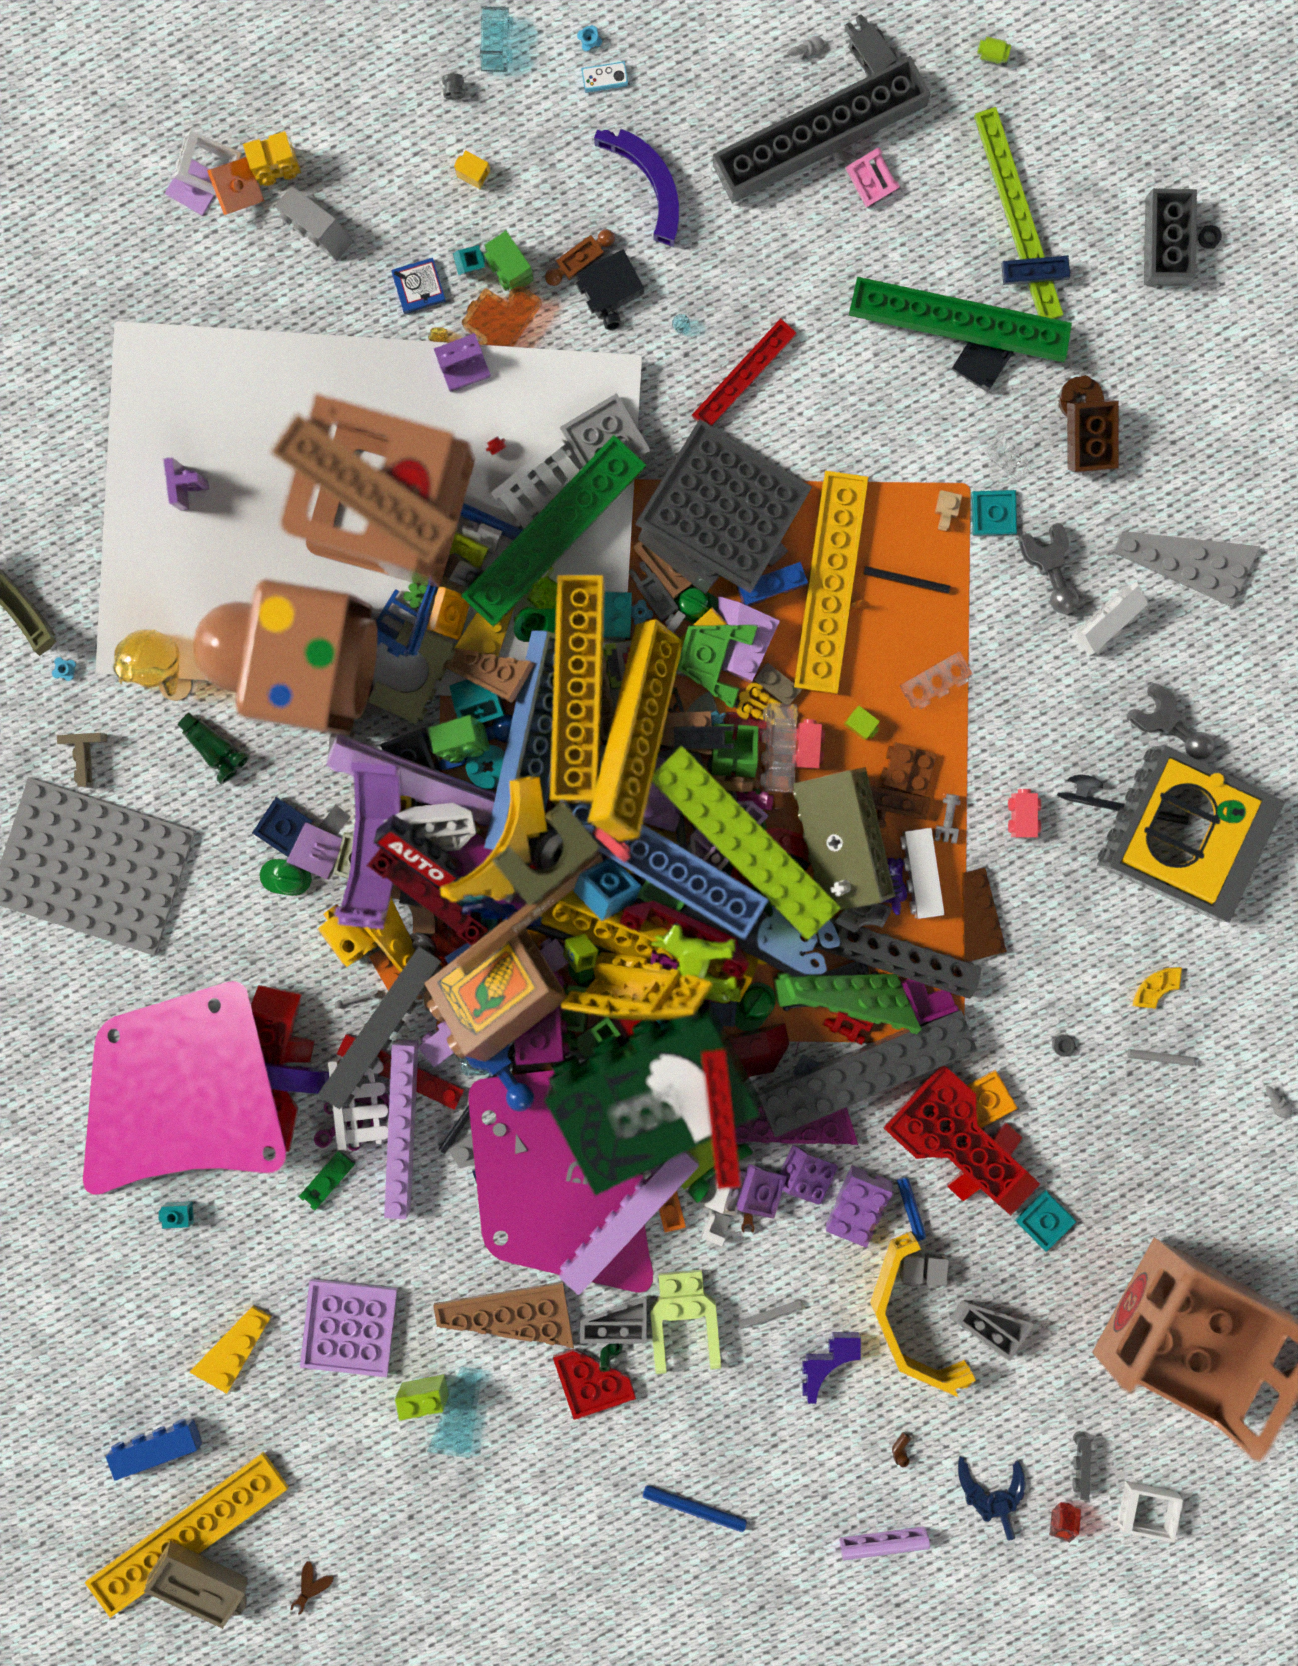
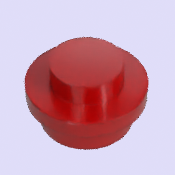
[485,436,507,455]

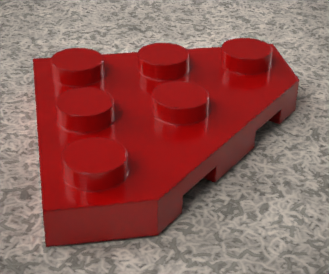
[553,1348,636,1420]

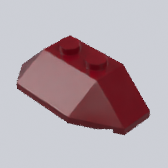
[727,1023,790,1077]

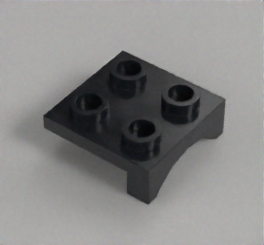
[951,342,1014,393]

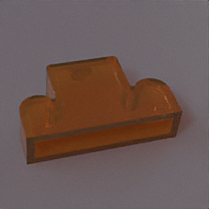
[462,287,542,347]

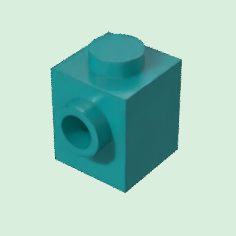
[452,245,485,276]
[158,1201,194,1229]

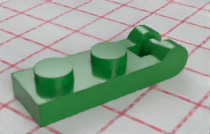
[298,1150,355,1211]

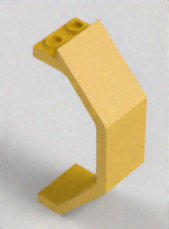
[870,1231,976,1398]

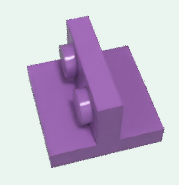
[434,333,491,392]
[163,458,209,511]
[736,1164,787,1219]

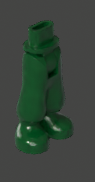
[177,712,250,785]

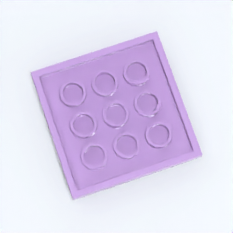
[300,1279,398,1377]

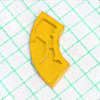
[1132,967,1182,1009]

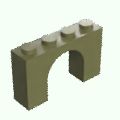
[368,621,455,724]
[492,802,600,906]

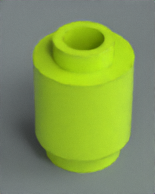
[977,36,1011,64]

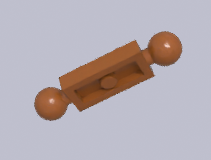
[545,229,615,286]

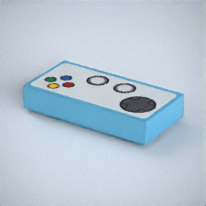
[581,61,628,93]

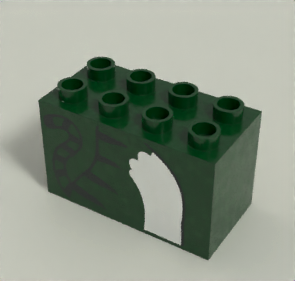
[544,1001,759,1196]

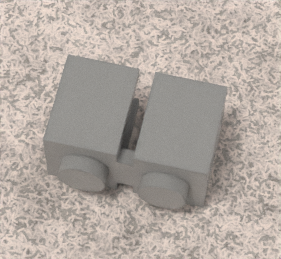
[900,1252,949,1288]

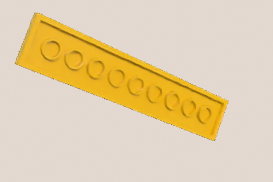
[794,470,868,694]
[85,1451,289,1618]

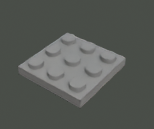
[560,393,651,467]

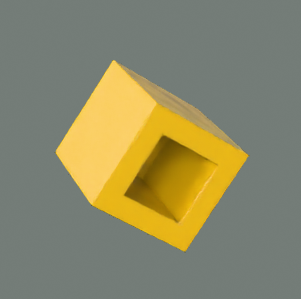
[454,150,490,189]

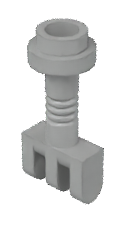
[934,794,961,844]

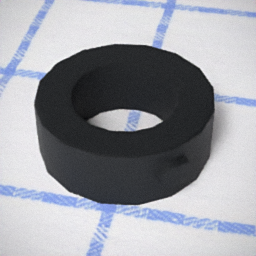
[1198,225,1222,249]

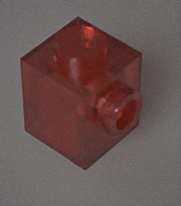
[1049,1502,1081,1543]

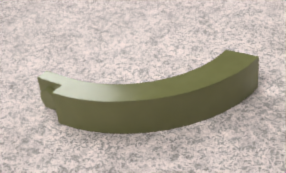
[0,568,57,656]

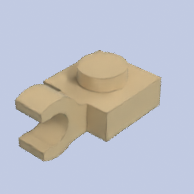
[935,490,962,531]

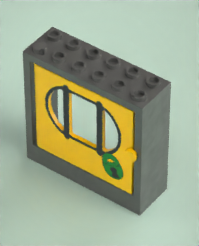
[1097,745,1286,923]

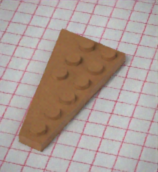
[433,1282,574,1348]

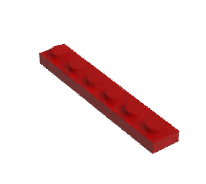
[692,318,797,426]
[337,1034,465,1110]
[702,1049,741,1189]

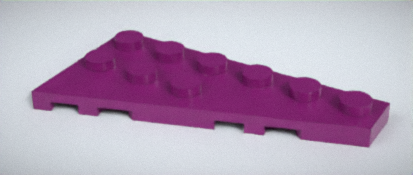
[734,1105,858,1145]

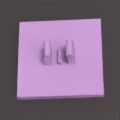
[165,159,215,216]
[287,822,342,879]

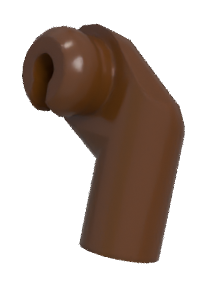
[892,1432,912,1468]

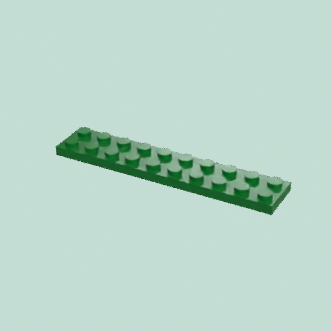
[848,277,1072,362]
[461,435,646,627]

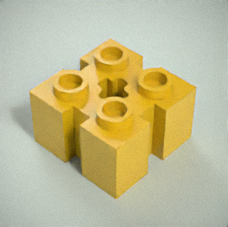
[243,131,301,186]

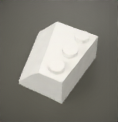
[1071,582,1148,655]

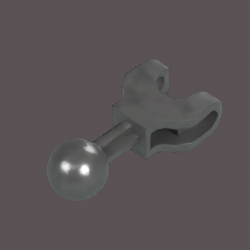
[1018,523,1079,614]
[1126,683,1214,760]

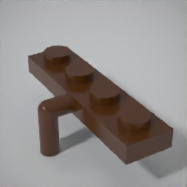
[870,785,931,828]

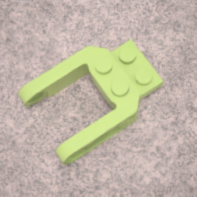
[650,1270,721,1374]

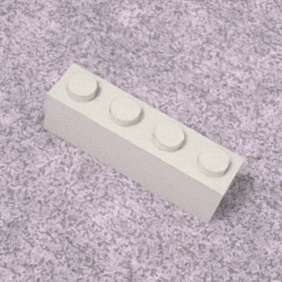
[900,828,944,919]

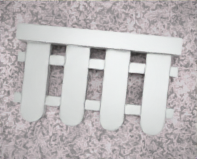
[490,437,582,529]
[328,1059,389,1150]

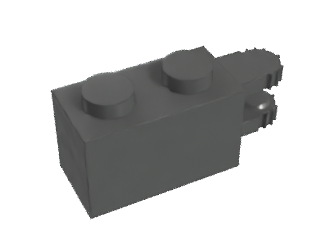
[844,14,897,77]

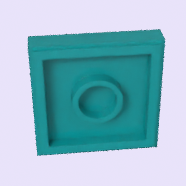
[971,490,1017,536]
[1015,1190,1077,1252]

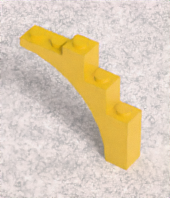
[440,776,547,901]

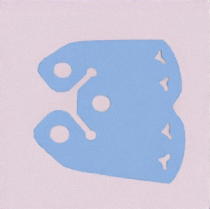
[758,906,840,974]

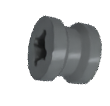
[442,73,465,100]

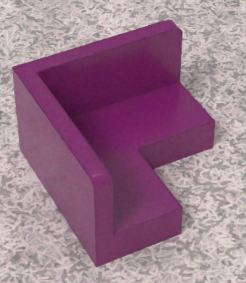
[900,978,959,1025]

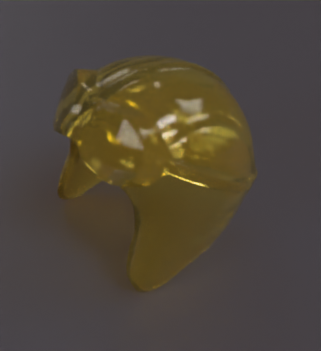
[113,629,180,696]

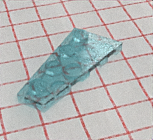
[427,1366,483,1458]

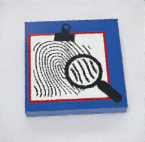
[391,257,446,314]

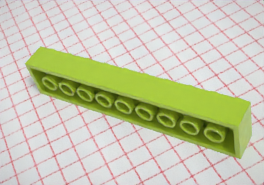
[652,746,840,940]

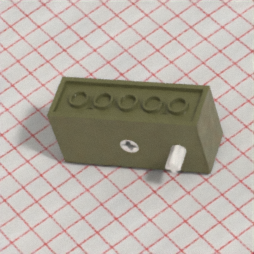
[793,767,895,911]

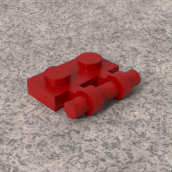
[822,1011,874,1045]

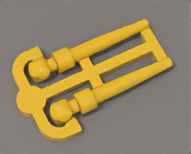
[737,683,799,733]

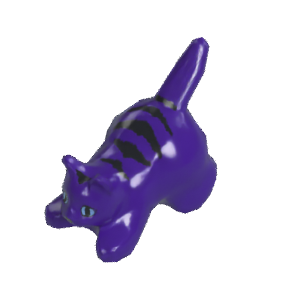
[880,858,907,915]

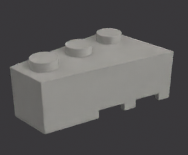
[275,186,353,262]
[448,1116,527,1168]
[580,1296,647,1344]
[950,1300,1034,1361]

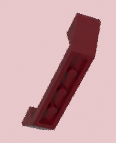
[366,848,488,946]
[619,901,749,979]

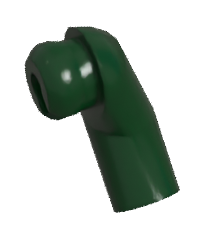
[599,1344,623,1372]

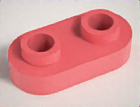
[591,827,631,863]

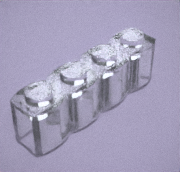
[761,703,797,793]

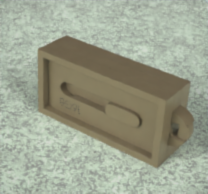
[144,1541,248,1629]

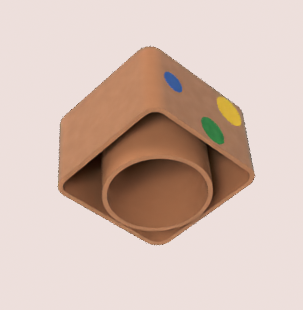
[193,579,378,735]

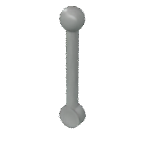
[335,990,379,1009]

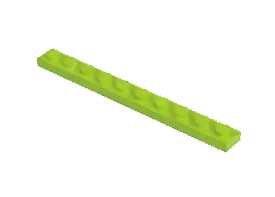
[974,107,1063,319]

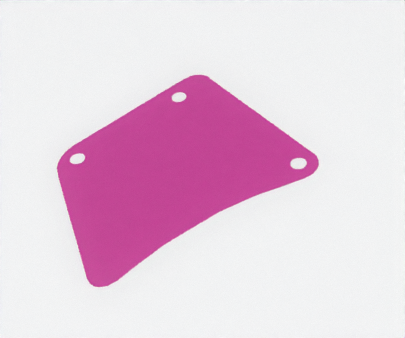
[83,981,286,1195]
[469,1070,653,1293]

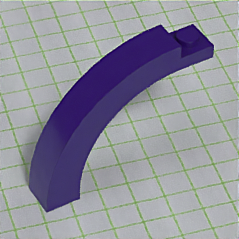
[594,129,679,247]
[264,1062,329,1094]

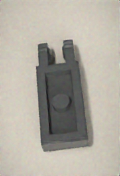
[629,561,679,622]

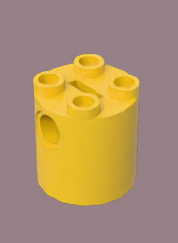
[317,904,378,967]

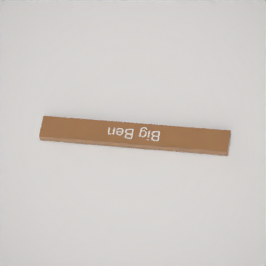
[456,851,603,976]

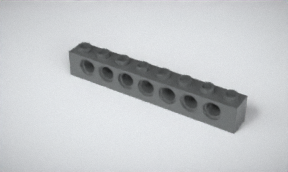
[804,918,981,999]

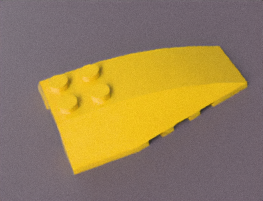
[561,952,712,1020]

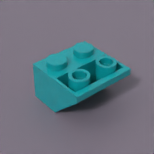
[449,679,506,723]

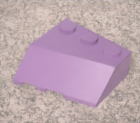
[717,596,780,683]

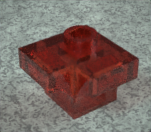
[431,922,467,966]

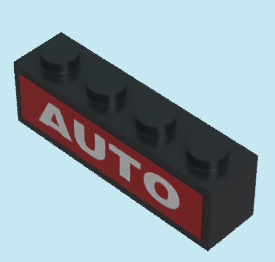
[373,814,463,891]

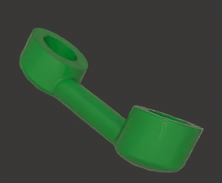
[688,1143,753,1204]

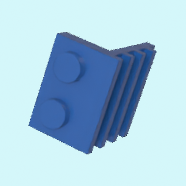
[375,589,418,658]

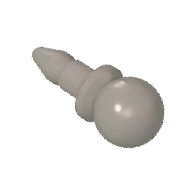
[787,36,824,56]
[1266,1086,1292,1118]

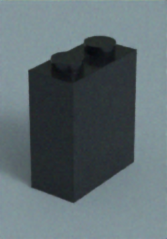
[576,249,644,318]

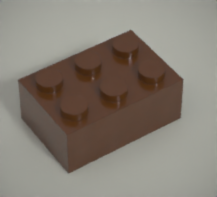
[1067,399,1119,472]

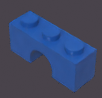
[737,562,808,607]

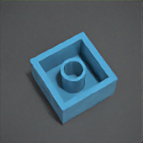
[573,858,641,921]

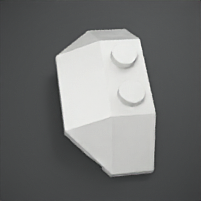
[384,803,476,851]

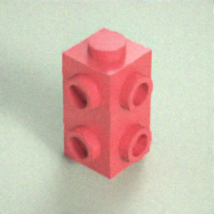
[792,719,825,769]
[1008,789,1041,837]

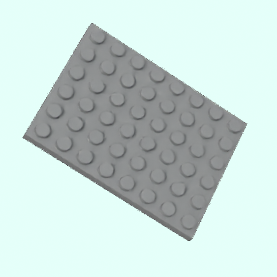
[0,777,196,956]

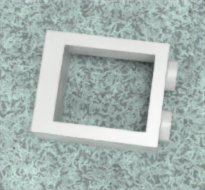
[173,130,241,196]
[1117,1481,1184,1543]

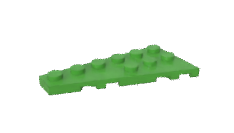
[785,974,921,1034]

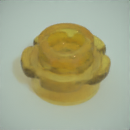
[428,327,450,342]

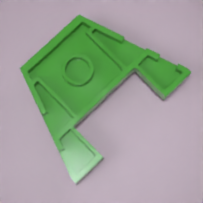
[677,624,759,708]

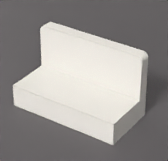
[704,1171,746,1216]

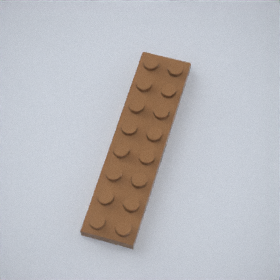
[270,413,457,565]

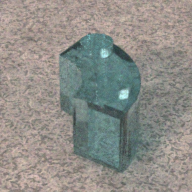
[480,6,514,72]

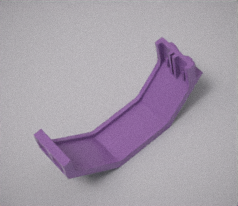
[335,761,401,929]

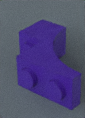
[802,1332,861,1404]

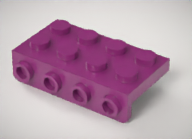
[515,971,569,1065]

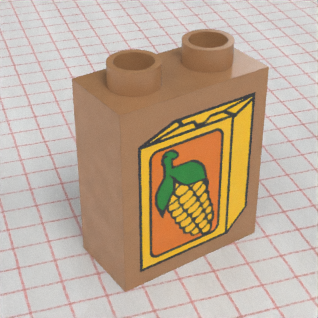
[424,919,567,1062]

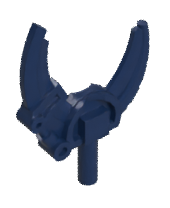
[958,1456,1026,1541]

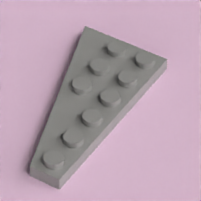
[1112,531,1260,607]

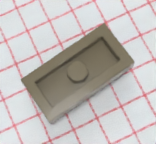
[754,663,802,707]

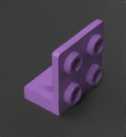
[779,1145,838,1205]

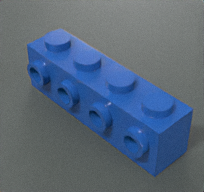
[105,1418,203,1481]

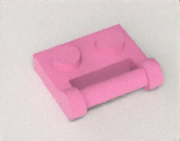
[845,147,900,208]

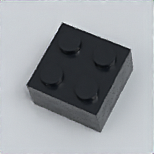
[380,727,440,771]

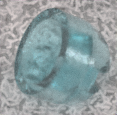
[672,314,690,334]

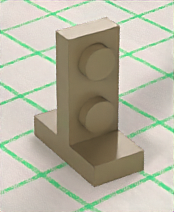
[57,733,108,787]

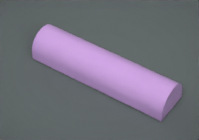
[839,1527,930,1561]

